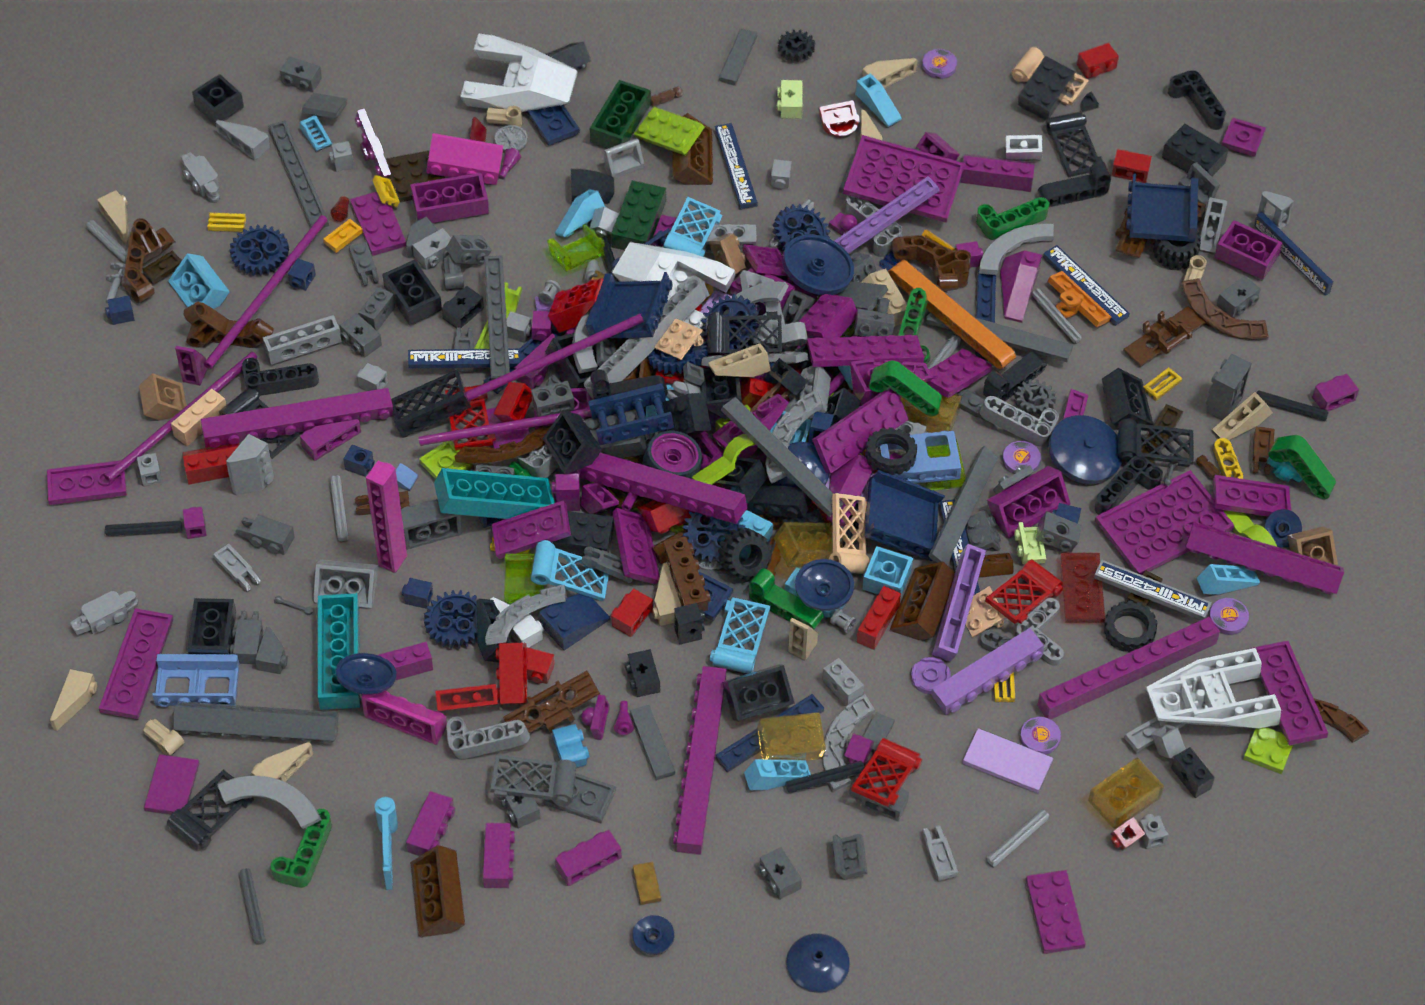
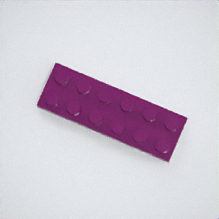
[807,335,924,367]
[812,388,909,473]
[99,608,174,719]
[1250,641,1328,745]

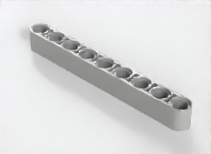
[584,279,706,400]

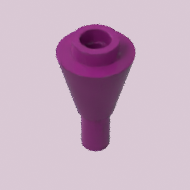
[499,148,522,179]
[614,701,634,735]

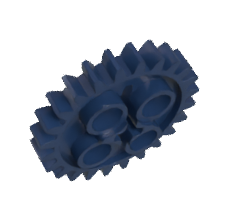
[772,204,830,251]
[229,224,289,276]
[700,294,760,349]
[648,338,708,374]
[683,511,745,563]
[424,590,478,649]

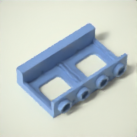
[878,431,961,483]
[152,654,240,707]

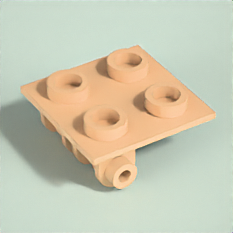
[654,318,703,360]
[966,586,1006,637]

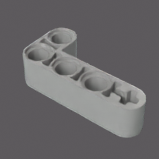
[846,195,902,257]
[980,396,1059,446]
[517,421,585,478]
[447,717,530,759]

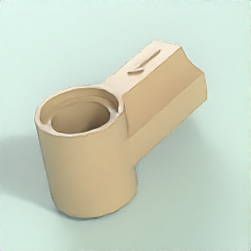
[487,106,523,127]
[1184,255,1206,281]
[143,719,184,756]

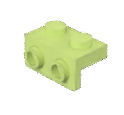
[1014,522,1046,564]

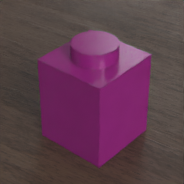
[955,241,983,268]
[532,311,552,341]
[183,507,207,539]
[844,733,875,764]

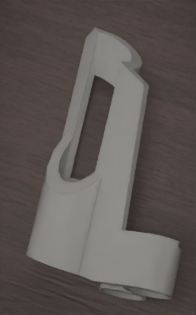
[740,270,807,353]

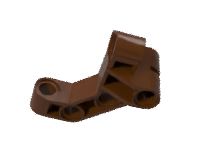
[121,218,176,303]
[891,235,971,291]
[183,302,274,348]

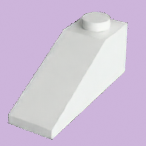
[490,597,544,648]

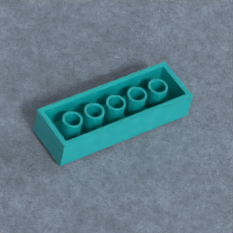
[434,468,554,519]
[318,593,360,710]

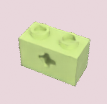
[777,80,802,118]

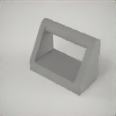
[604,139,644,179]
[1257,191,1294,230]

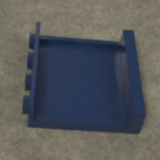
[1126,174,1198,242]
[585,272,673,338]
[864,470,945,562]

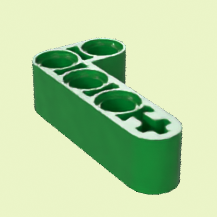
[976,197,1049,240]
[898,288,931,364]
[869,361,942,416]
[1268,435,1336,500]
[749,568,824,630]
[270,809,332,888]

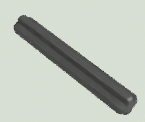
[240,868,266,944]

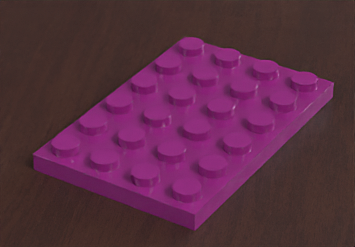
[843,135,965,223]
[1095,470,1234,575]

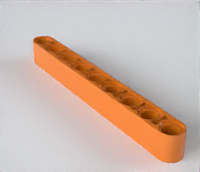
[888,260,1016,370]

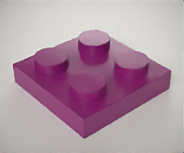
[1222,117,1266,157]

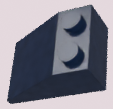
[539,594,611,651]

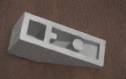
[216,120,270,160]
[1199,197,1227,253]

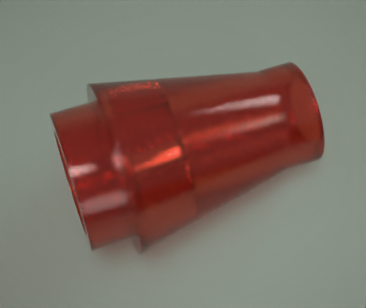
[330,196,350,222]

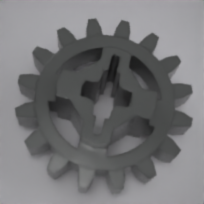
[1015,379,1056,417]

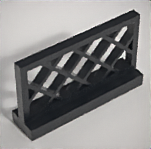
[391,369,471,437]

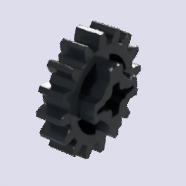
[778,29,815,62]

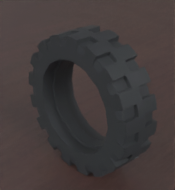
[865,427,917,475]
[1104,601,1158,653]

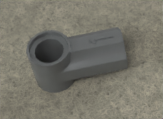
[444,254,464,289]

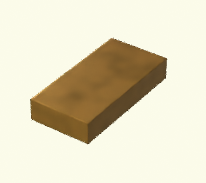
[633,862,661,905]

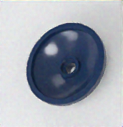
[774,442,829,487]
[795,559,854,611]
[336,653,397,695]
[787,933,850,993]

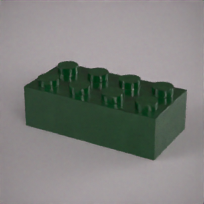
[590,80,651,153]
[611,180,666,250]

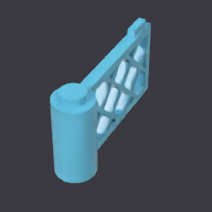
[663,197,723,257]
[531,540,609,601]
[710,597,770,674]
[375,797,398,890]

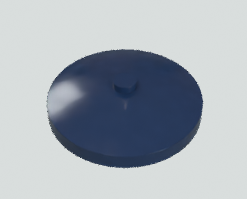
[782,234,854,295]
[1048,415,1122,484]

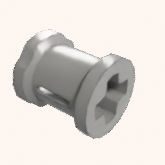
[538,280,561,304]
[830,608,856,633]

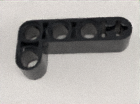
[1168,70,1226,130]
[1038,161,1111,207]
[983,351,1047,401]
[242,358,319,396]
[590,369,668,400]
[1095,456,1163,515]

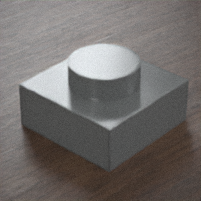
[683,362,704,386]

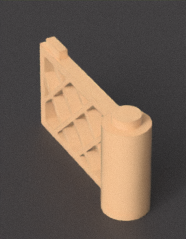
[1012,47,1089,106]
[829,493,870,574]

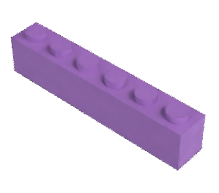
[932,544,986,662]
[932,628,1044,715]

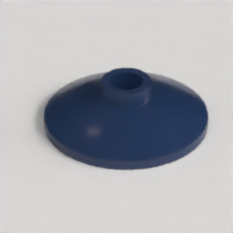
[1264,509,1302,548]
[633,915,675,954]

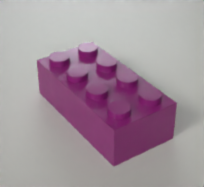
[411,173,489,223]

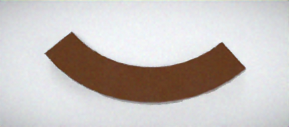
[1181,278,1269,340]
[454,426,550,463]
[1313,698,1369,743]

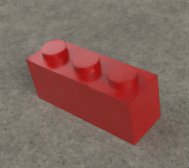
[857,586,901,650]
[496,643,528,704]
[435,684,498,711]

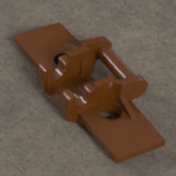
[1115,208,1155,258]
[1123,306,1206,367]
[503,670,600,733]

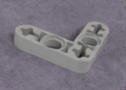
[1016,598,1064,666]

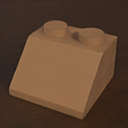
[708,233,746,274]
[139,373,187,421]
[1287,526,1338,565]

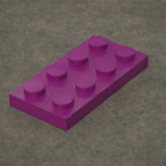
[350,192,406,256]
[926,349,993,398]
[47,460,127,505]
[1213,475,1291,516]
[492,500,571,559]
[613,508,660,584]
[1025,870,1086,954]

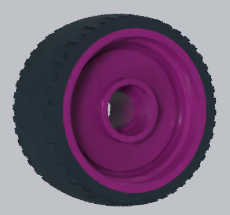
[643,430,702,479]

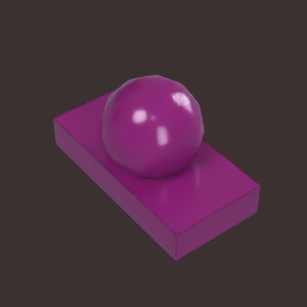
[829,212,858,235]
[581,695,610,740]

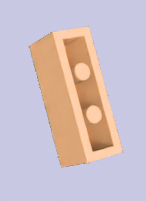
[171,389,226,446]

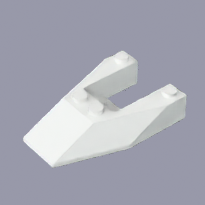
[461,34,577,112]
[612,242,735,328]
[1146,648,1281,728]

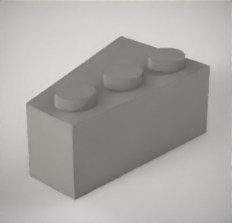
[784,366,831,419]

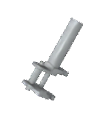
[106,263,124,303]

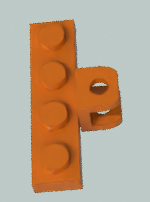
[1048,271,1111,327]

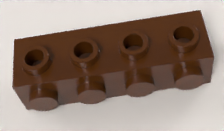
[663,536,711,612]

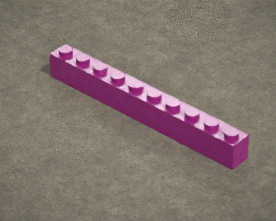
[201,388,393,448]
[569,453,747,524]
[1037,616,1220,720]
[673,666,726,855]

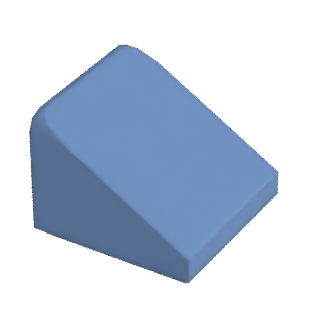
[396,463,418,491]

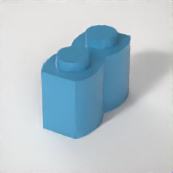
[552,724,589,768]

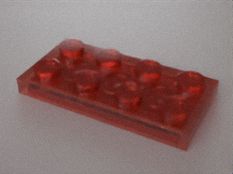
[1060,553,1105,623]

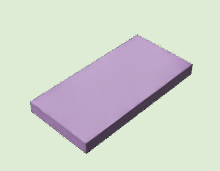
[963,728,1053,793]

